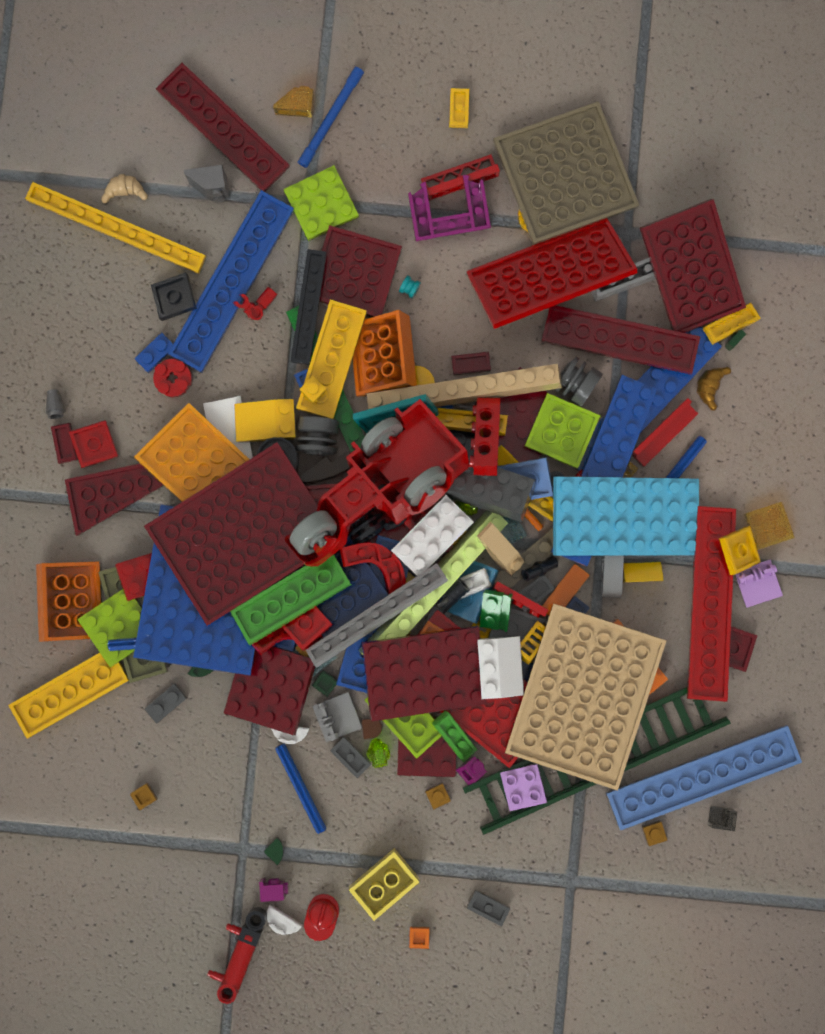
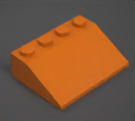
[353,310,417,397]
[36,562,101,642]

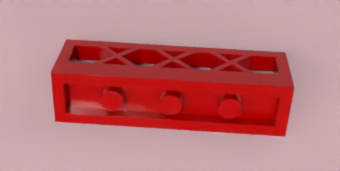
[421,154,500,201]
[632,398,698,467]

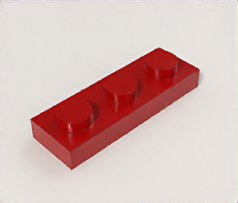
[493,581,548,618]

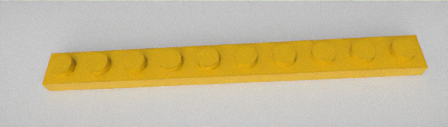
[25,182,206,274]

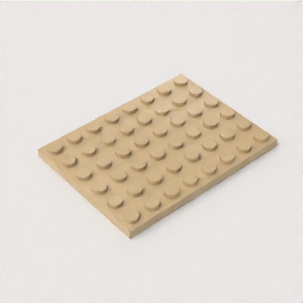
[505,603,666,791]

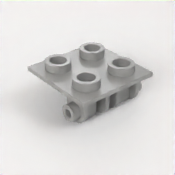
[312,692,362,742]

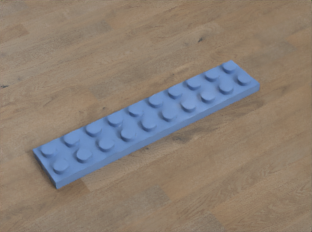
[606,725,802,830]

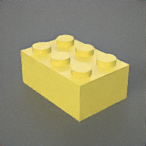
[349,848,419,921]

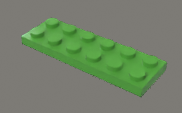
[230,555,352,646]

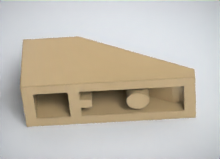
[477,522,524,576]

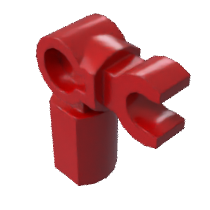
[233,287,277,320]

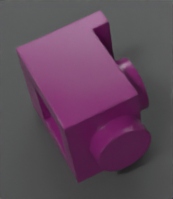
[456,756,487,785]
[259,878,289,902]

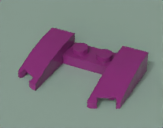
[408,175,491,241]

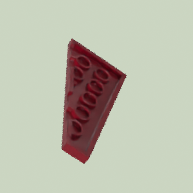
[65,464,164,536]

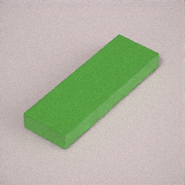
[431,710,478,763]

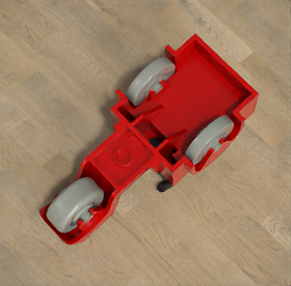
[284,399,470,567]

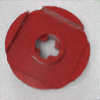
[153,359,192,397]

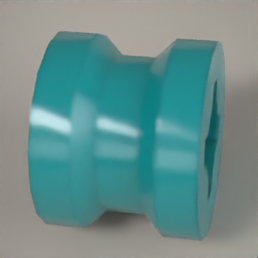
[399,275,421,299]

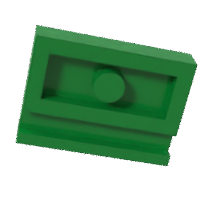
[480,589,513,632]

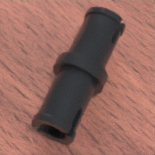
[521,556,558,581]

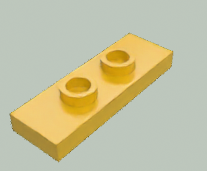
[703,303,761,345]

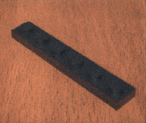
[291,249,327,365]

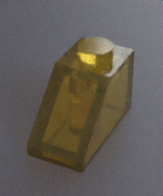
[273,86,314,118]

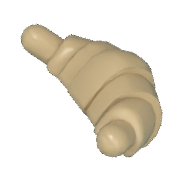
[101,174,148,203]

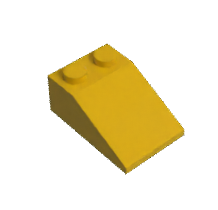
[234,399,296,442]

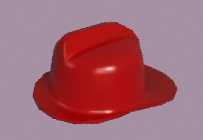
[304,894,339,941]

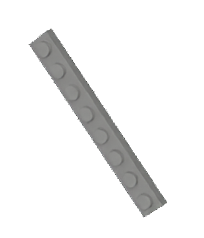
[306,563,448,667]

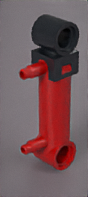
[207,907,267,1004]

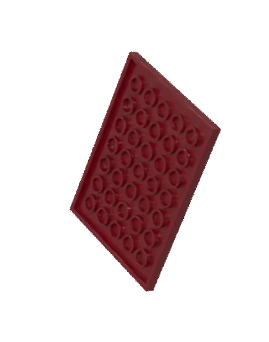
[144,442,318,626]

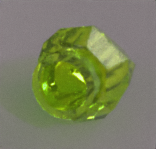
[366,738,390,768]

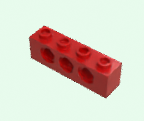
[470,398,500,476]

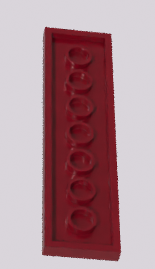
[156,63,290,192]
[542,305,700,375]

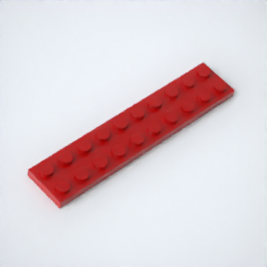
[687,506,736,702]

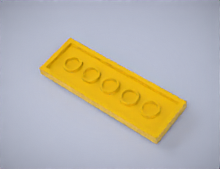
[296,299,367,419]
[8,653,129,739]

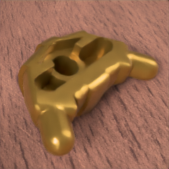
[697,367,731,411]

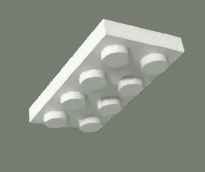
[391,495,474,576]

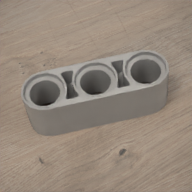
[601,555,624,598]

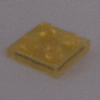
[744,502,795,550]

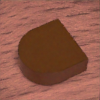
[362,718,382,739]

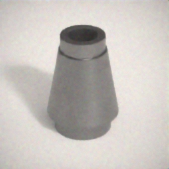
[46,389,65,419]

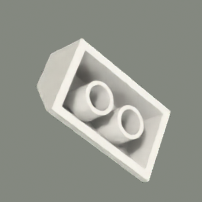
[478,636,524,699]

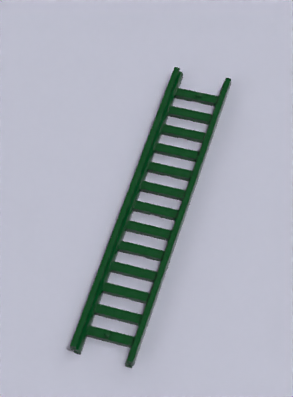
[462,686,731,835]

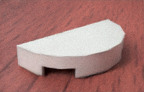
[271,726,309,744]
[267,904,303,935]

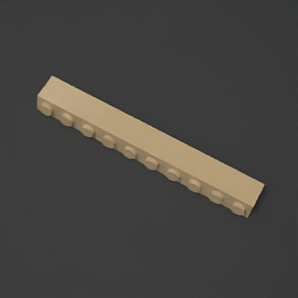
[367,364,562,409]

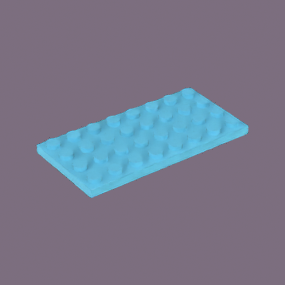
[553,477,699,556]

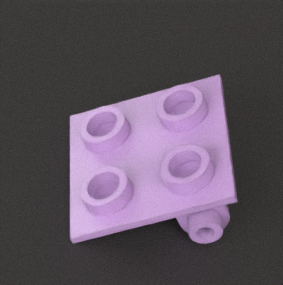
[735,559,783,608]
[500,764,547,811]

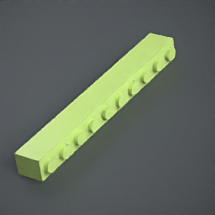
[358,510,508,655]

